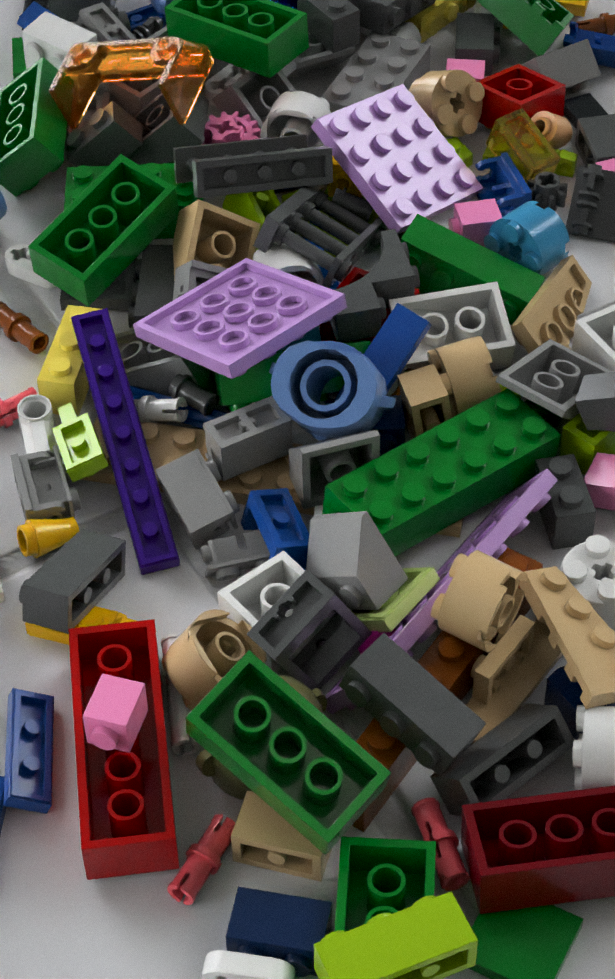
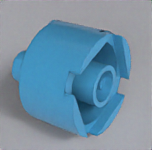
[484,201,569,276]

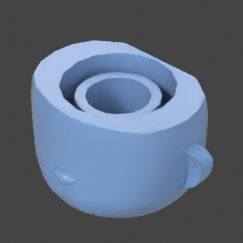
[269,340,396,441]

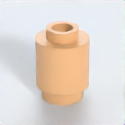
[528,111,573,149]

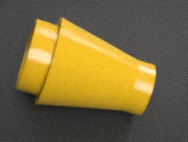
[16,517,79,559]

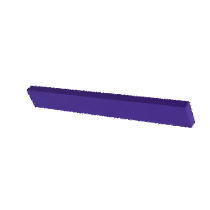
[71,308,180,575]

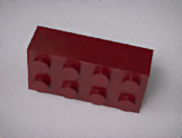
[461,786,615,914]

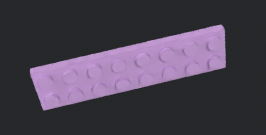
[325,469,558,714]

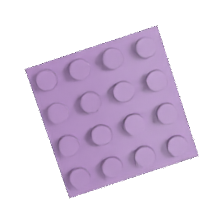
[311,84,484,235]
[133,258,347,379]

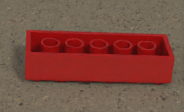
[68,619,180,880]

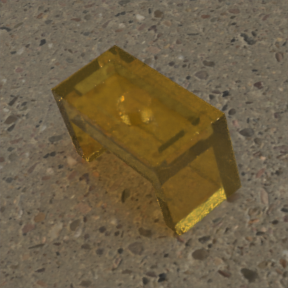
[486,108,561,185]

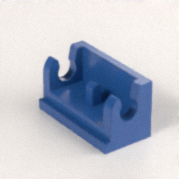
[563,21,615,68]
[475,152,532,217]

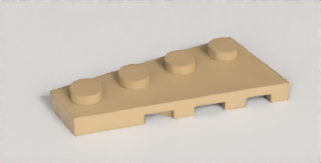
[511,255,592,354]
[519,566,615,709]

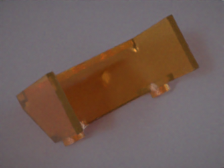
[48,36,214,129]

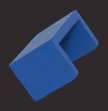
[240,488,309,570]

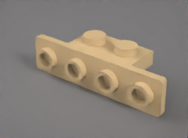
[466,615,563,745]

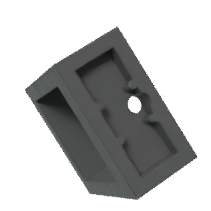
[247,569,372,690]

